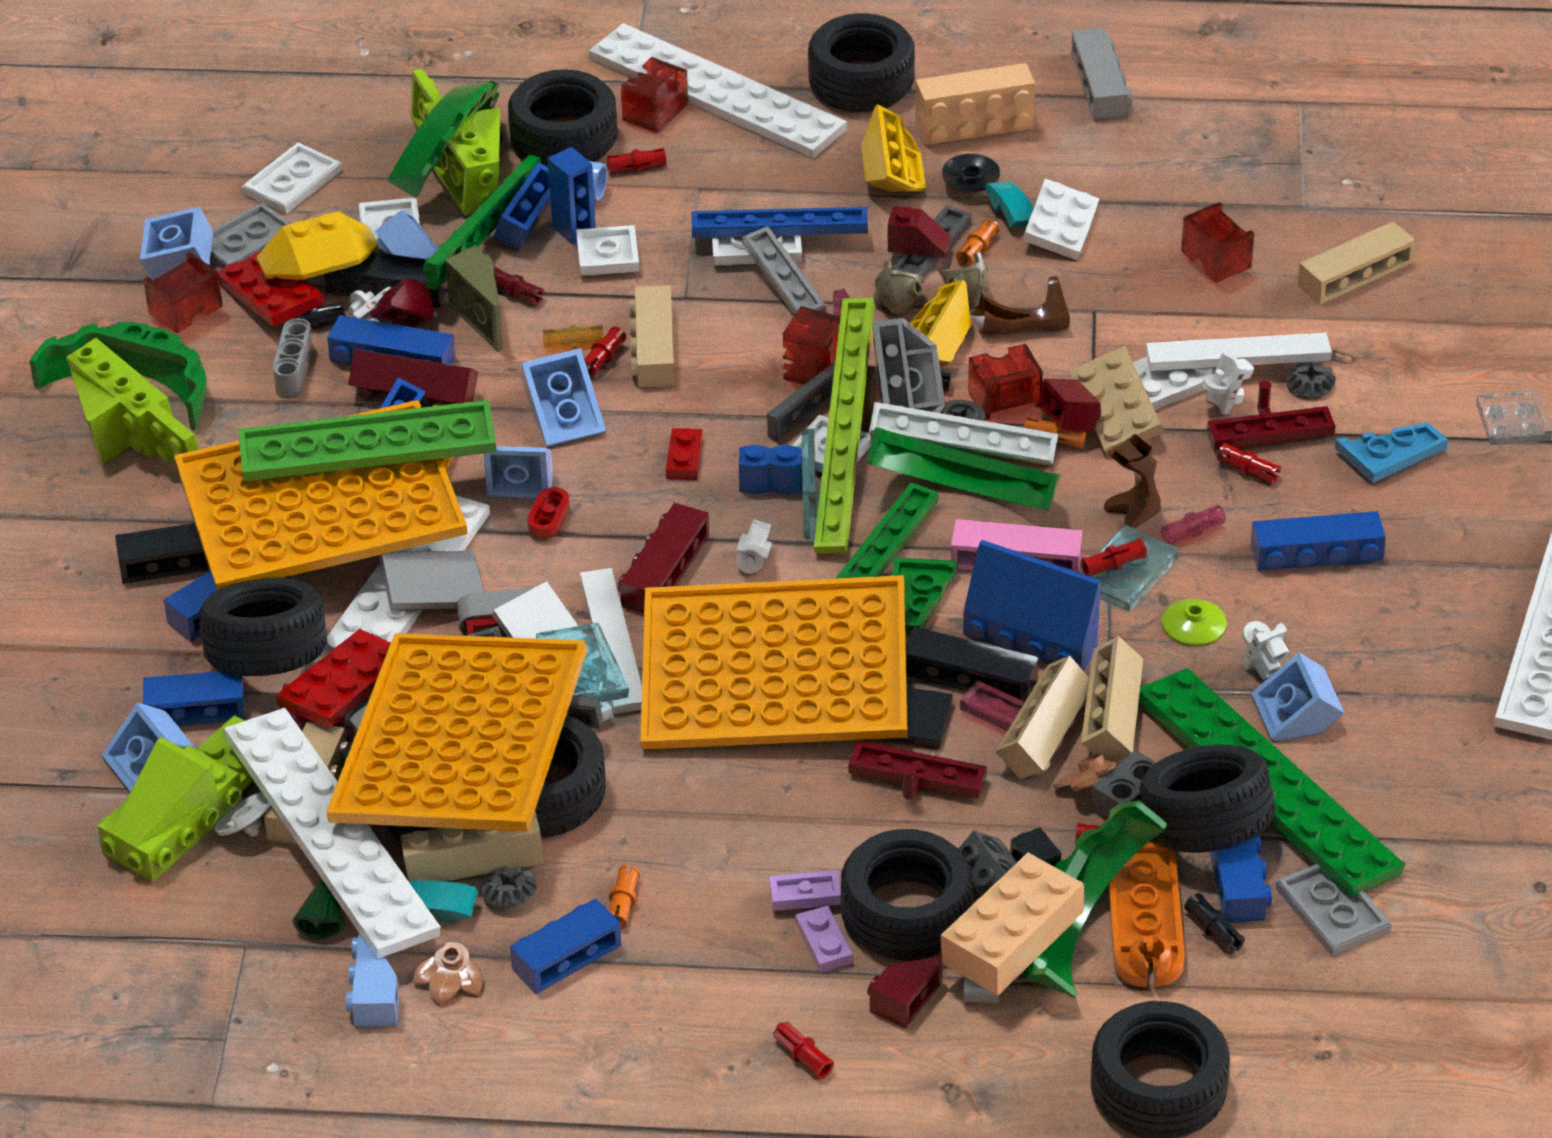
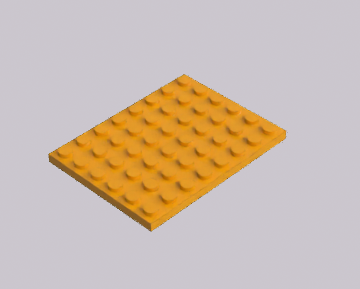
[174,400,468,591]
[640,575,908,750]
[326,633,588,832]

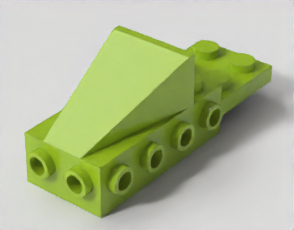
[410,69,500,215]
[66,338,199,468]
[97,715,254,882]

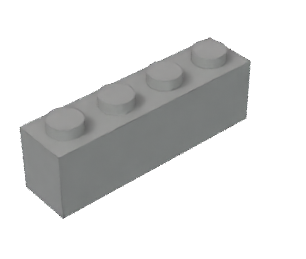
[1071,27,1132,120]

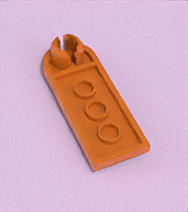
[1108,842,1185,987]

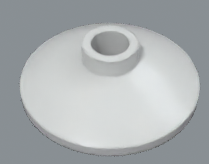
[214,792,271,836]

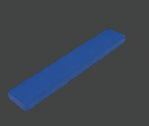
[691,207,868,238]

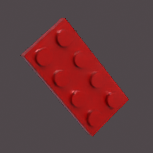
[215,252,325,327]
[276,629,391,729]

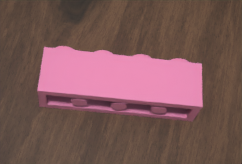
[951,519,1082,573]

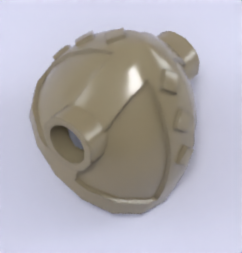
[939,252,989,305]
[874,260,923,314]

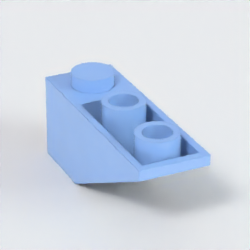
[346,933,399,1027]

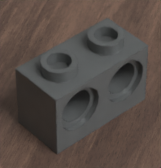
[1091,750,1156,820]
[958,830,1017,896]

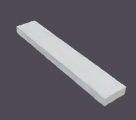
[1145,333,1332,371]
[869,402,1058,466]
[580,568,642,714]

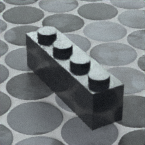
[324,253,448,308]
[115,523,210,584]
[906,627,1039,705]

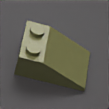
[445,246,503,352]

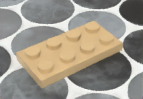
[1070,345,1164,457]

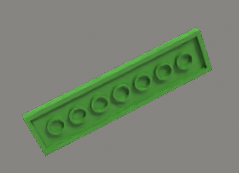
[238,400,497,481]

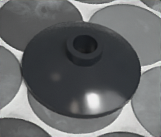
[942,154,1000,192]

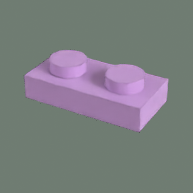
[769,870,841,911]
[795,905,853,973]

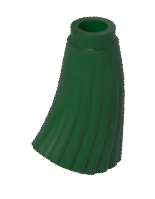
[293,880,345,939]

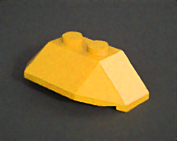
[861,104,926,193]
[257,211,379,280]
[910,280,971,367]

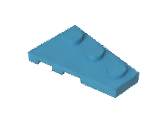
[1335,422,1448,483]

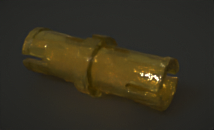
[543,325,604,349]

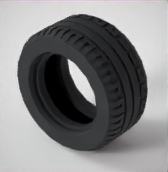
[808,13,915,112]
[508,69,617,167]
[199,578,327,676]
[535,715,606,837]
[1139,744,1276,853]
[841,829,973,960]
[1091,1001,1230,1138]

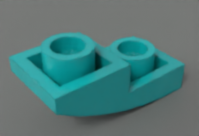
[985,181,1034,228]
[408,880,478,922]

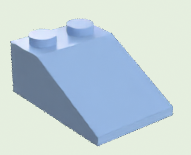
[521,348,606,448]

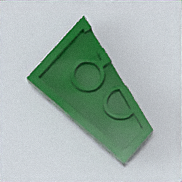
[892,557,958,635]

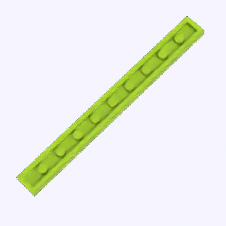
[814,297,875,554]

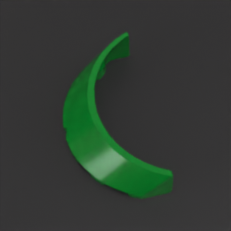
[388,81,500,197]
[29,322,207,429]
[866,427,1061,511]
[1023,801,1167,998]

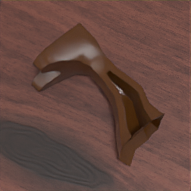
[970,276,1070,334]
[1104,433,1161,531]

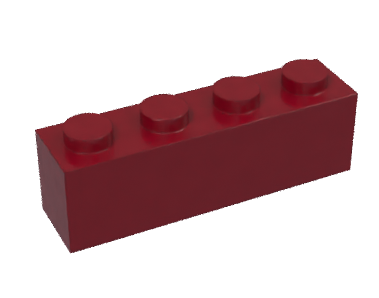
[348,349,479,407]
[617,502,710,613]

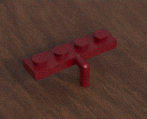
[1207,381,1336,450]
[848,741,987,800]

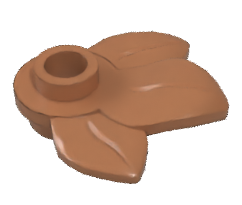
[1053,753,1116,792]
[413,941,483,1006]

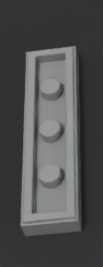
[742,226,827,324]

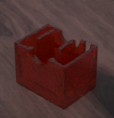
[621,57,688,133]
[1181,202,1254,283]
[143,252,223,334]
[782,306,840,385]
[968,344,1043,420]

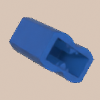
[738,445,802,494]

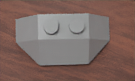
[872,318,945,413]

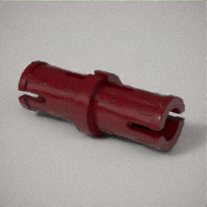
[493,267,544,306]

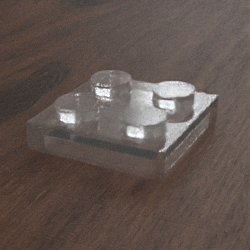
[1476,390,1552,445]

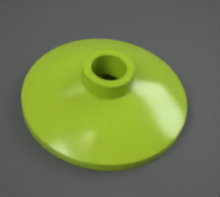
[1162,599,1227,647]

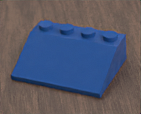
[963,540,1101,671]

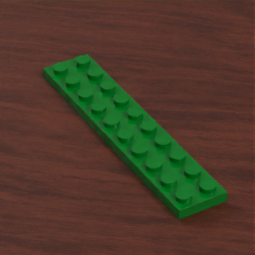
[1139,668,1405,897]

